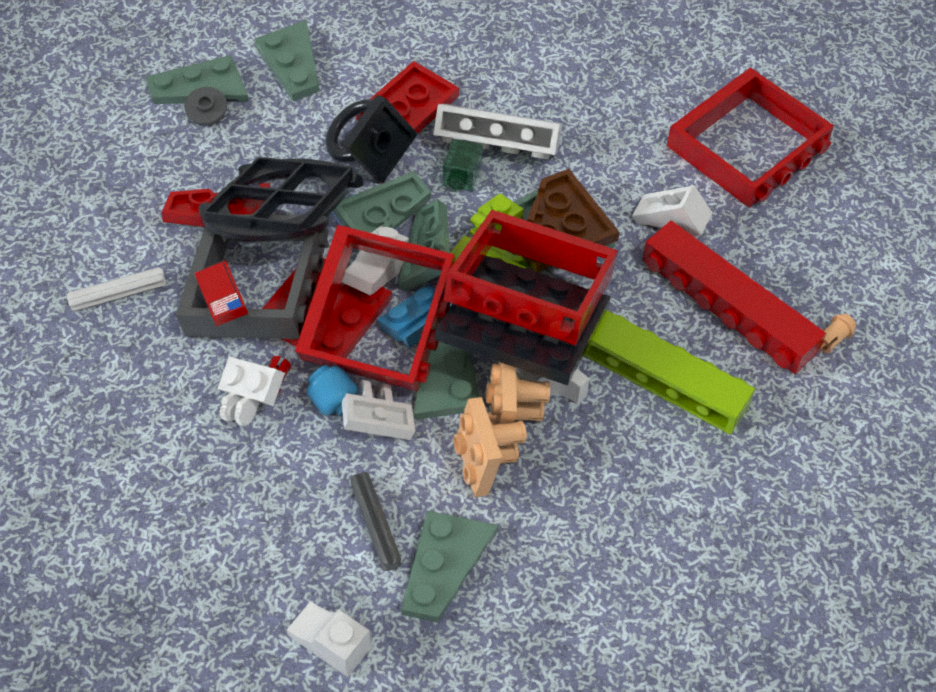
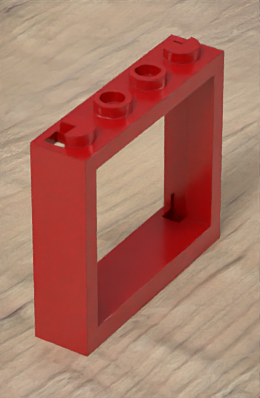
[667,67,834,208]
[444,209,618,345]
[295,224,456,392]

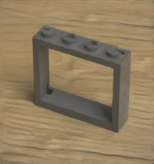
[175,214,329,339]

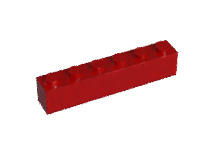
[642,221,827,375]

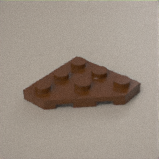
[522,169,620,272]

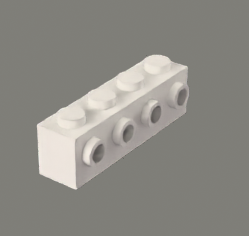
[433,104,562,159]

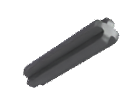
[351,472,401,571]

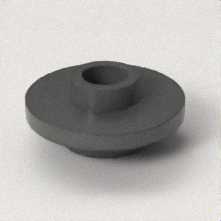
[184,87,227,125]

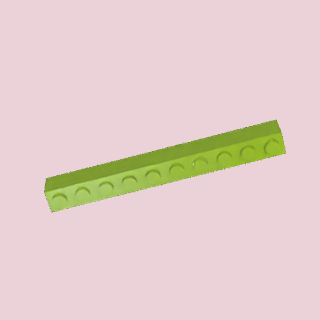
[450,235,756,435]

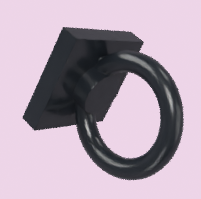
[326,95,418,183]

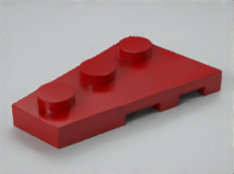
[161,183,271,227]

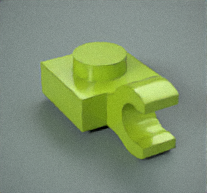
[469,193,523,236]

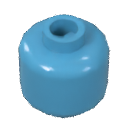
[306,364,358,417]

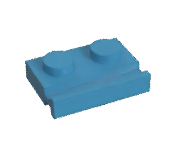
[377,285,452,348]

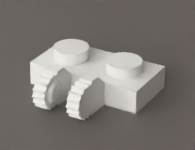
[217,356,285,426]
[342,380,415,440]

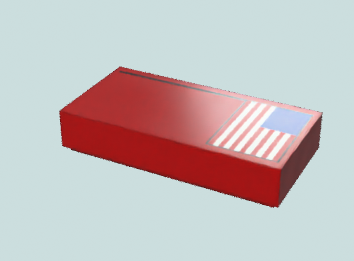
[194,260,248,327]

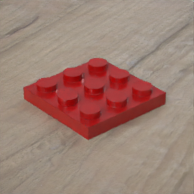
[262,258,392,358]

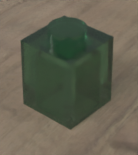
[443,139,483,192]

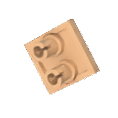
[486,362,550,425]
[453,397,527,498]

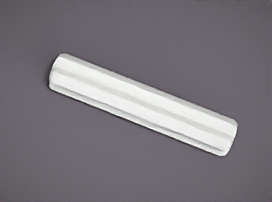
[67,267,166,311]

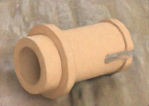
[820,314,856,354]

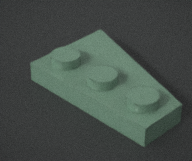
[254,20,319,101]
[146,55,249,104]
[333,171,431,233]
[398,199,450,291]
[413,342,480,420]
[401,511,499,623]

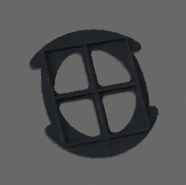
[198,157,364,241]

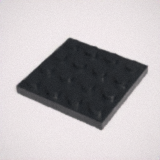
[435,255,611,386]

